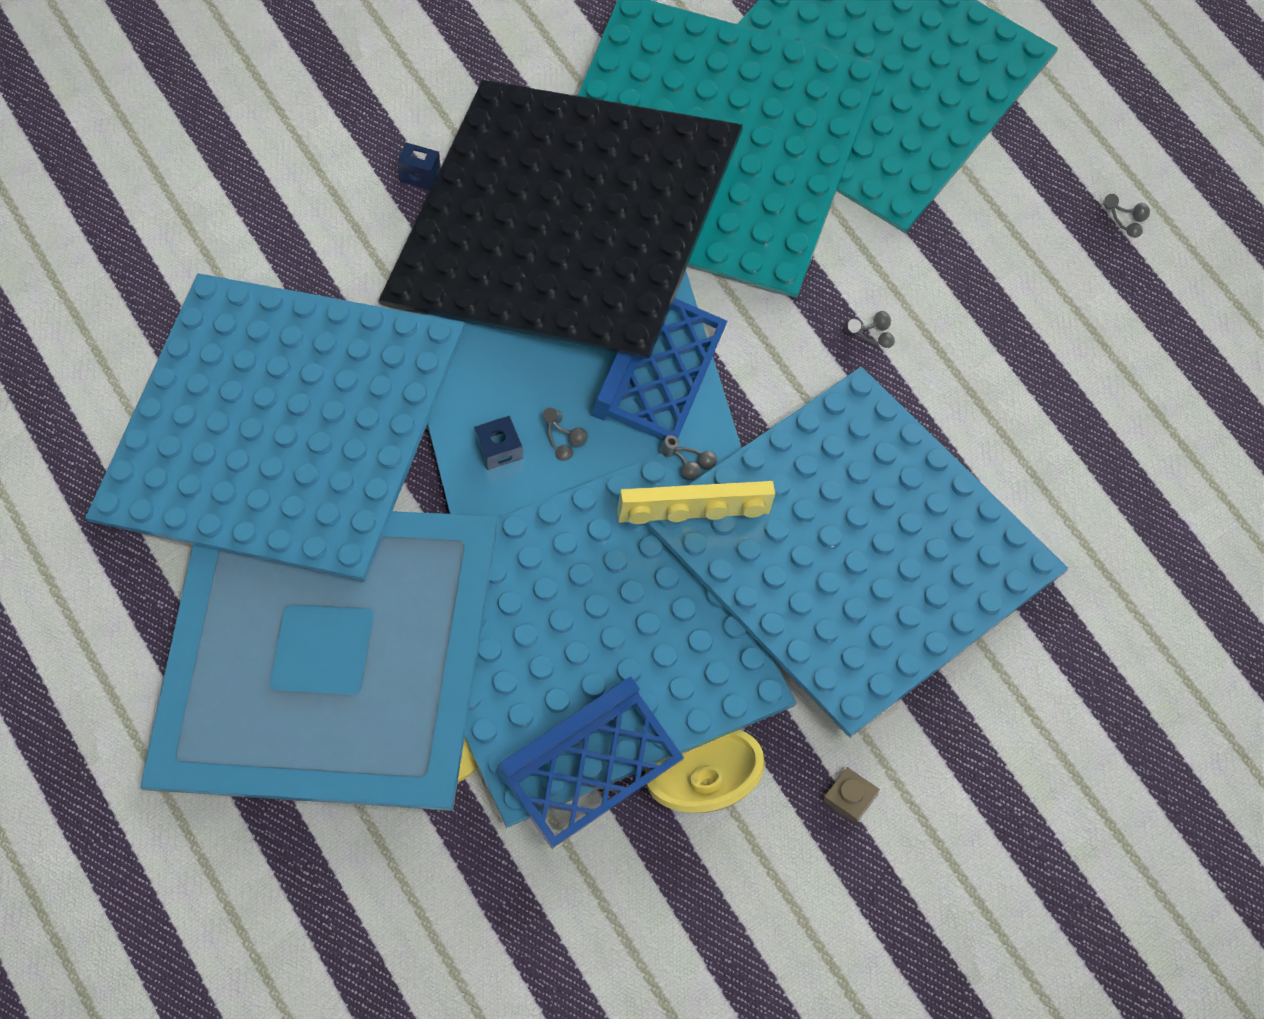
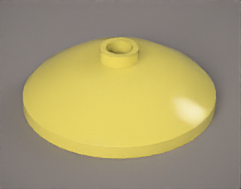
[645,730,765,813]

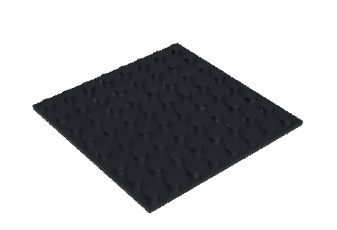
[379,80,743,359]

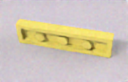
[616,481,775,524]

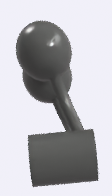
[1103,194,1150,238]
[843,311,895,348]
[543,407,588,461]
[659,435,717,480]

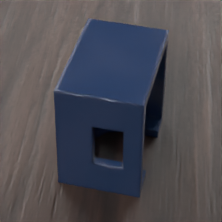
[397,142,441,190]
[474,415,523,470]

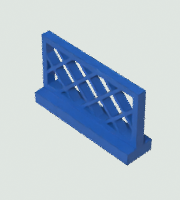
[591,298,728,440]
[495,676,684,849]

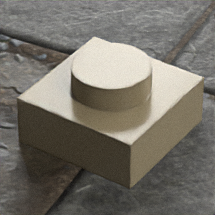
[823,767,880,824]

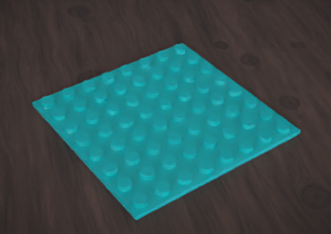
[577,0,882,298]
[737,0,1058,234]

